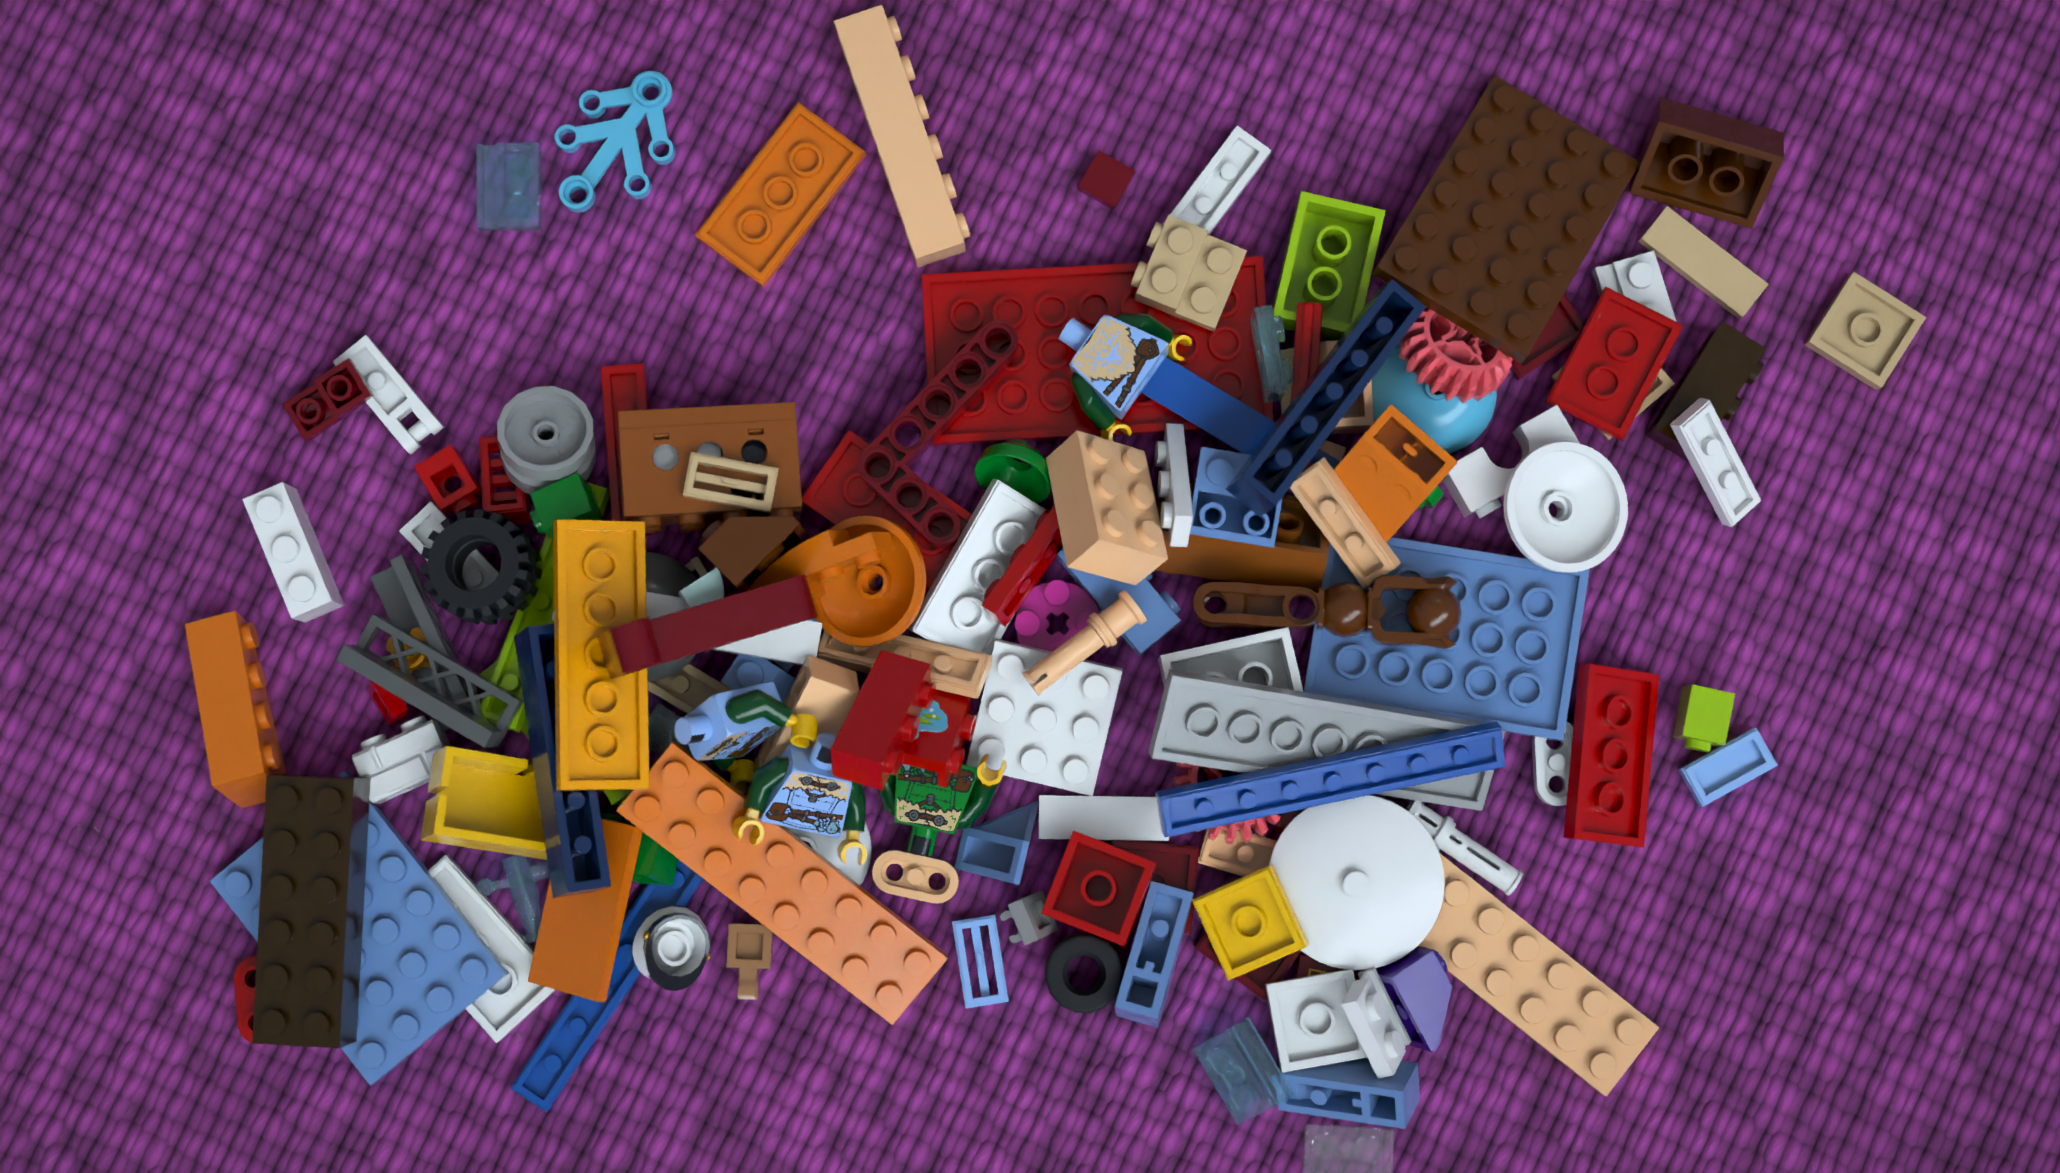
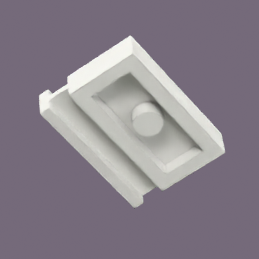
[1592,251,1676,321]
[1341,967,1411,1079]

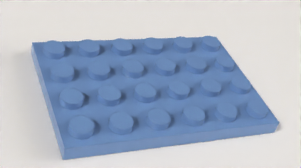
[1304,537,1590,741]
[210,770,510,1086]

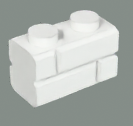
[352,716,450,804]

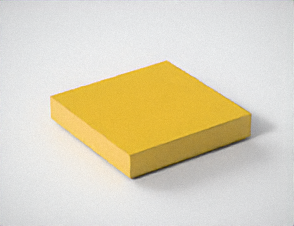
[1192,864,1310,981]

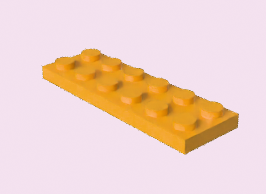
[553,519,649,791]

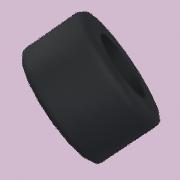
[1045,933,1123,1013]

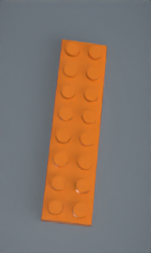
[616,740,948,1025]

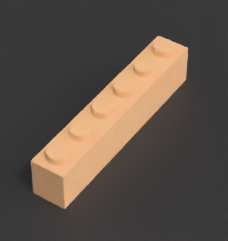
[834,5,971,268]

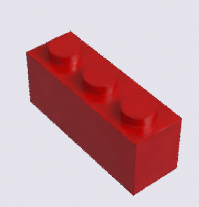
[831,650,936,791]

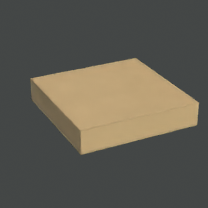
[1804,271,1926,391]

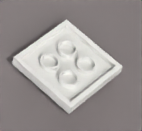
[966,639,1123,796]

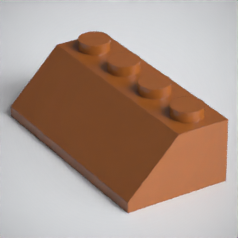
[1155,481,1329,593]

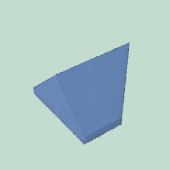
[954,800,1039,885]

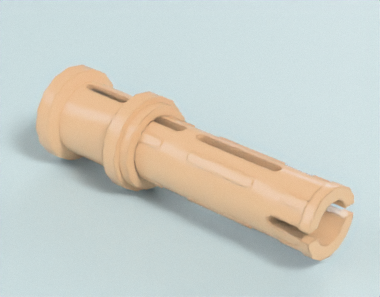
[1022,590,1147,696]

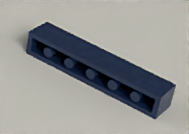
[1226,279,1426,517]
[514,624,611,898]

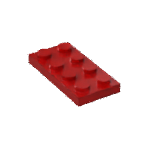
[802,430,972,590]
[1563,664,1659,847]

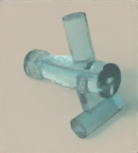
[477,855,550,944]

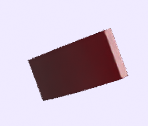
[282,358,373,441]

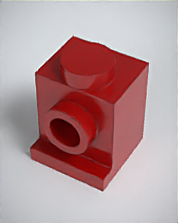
[414,444,482,516]

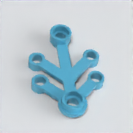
[555,71,676,213]

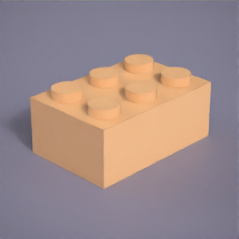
[1046,430,1168,585]

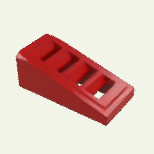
[479,436,531,525]

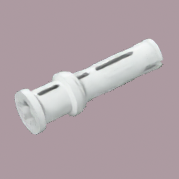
[1406,800,1524,895]

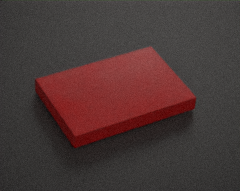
[1544,287,1683,442]

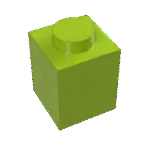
[1672,684,1735,752]

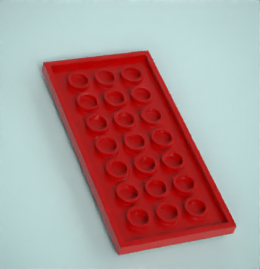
[922,256,1274,446]

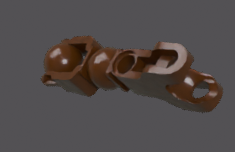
[1193,576,1462,649]

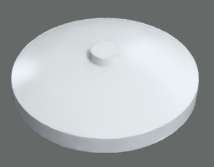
[1269,795,1445,970]

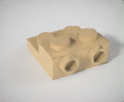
[1131,214,1247,332]

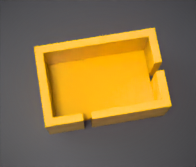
[420,746,547,860]

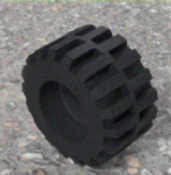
[420,509,542,625]

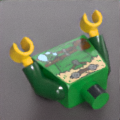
[877,754,1007,857]

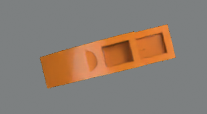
[747,530,895,599]

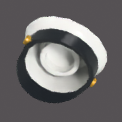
[632,906,710,991]

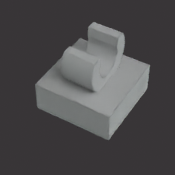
[1000,890,1059,945]

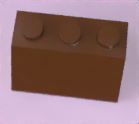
[1629,97,1784,229]
[698,517,810,592]

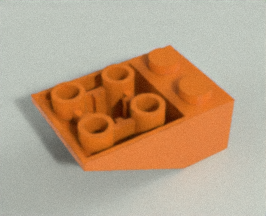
[1334,404,1458,542]

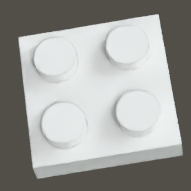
[1265,969,1367,1073]

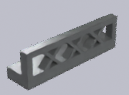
[370,555,473,733]
[336,614,524,748]

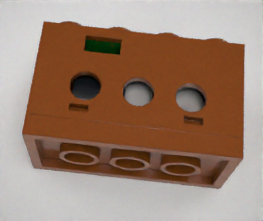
[618,402,802,534]

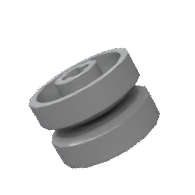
[497,386,596,494]

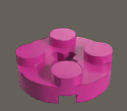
[1015,580,1099,652]

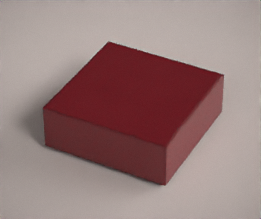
[1077,150,1135,210]

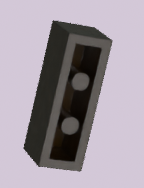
[1645,321,1766,462]

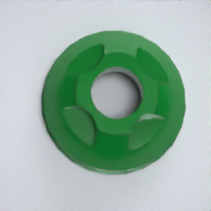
[975,440,1051,504]

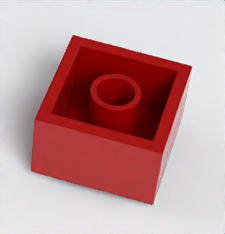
[1041,830,1157,947]

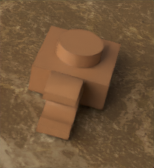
[726,923,774,1000]

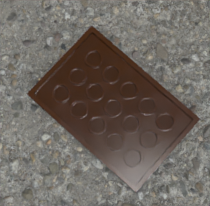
[1373,75,1640,364]

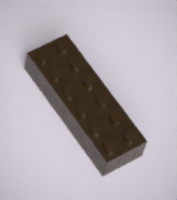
[252,773,371,1048]

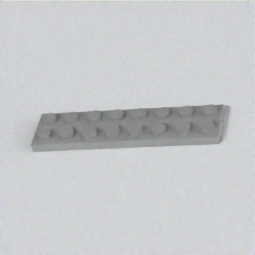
[1148,669,1506,811]

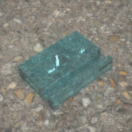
[477,142,542,231]
[1250,305,1293,403]
[1193,1017,1294,1125]

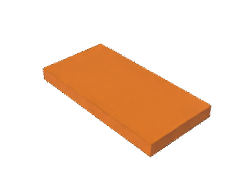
[695,102,866,288]
[528,817,643,1002]

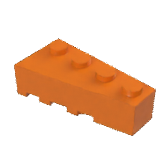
[185,610,287,808]

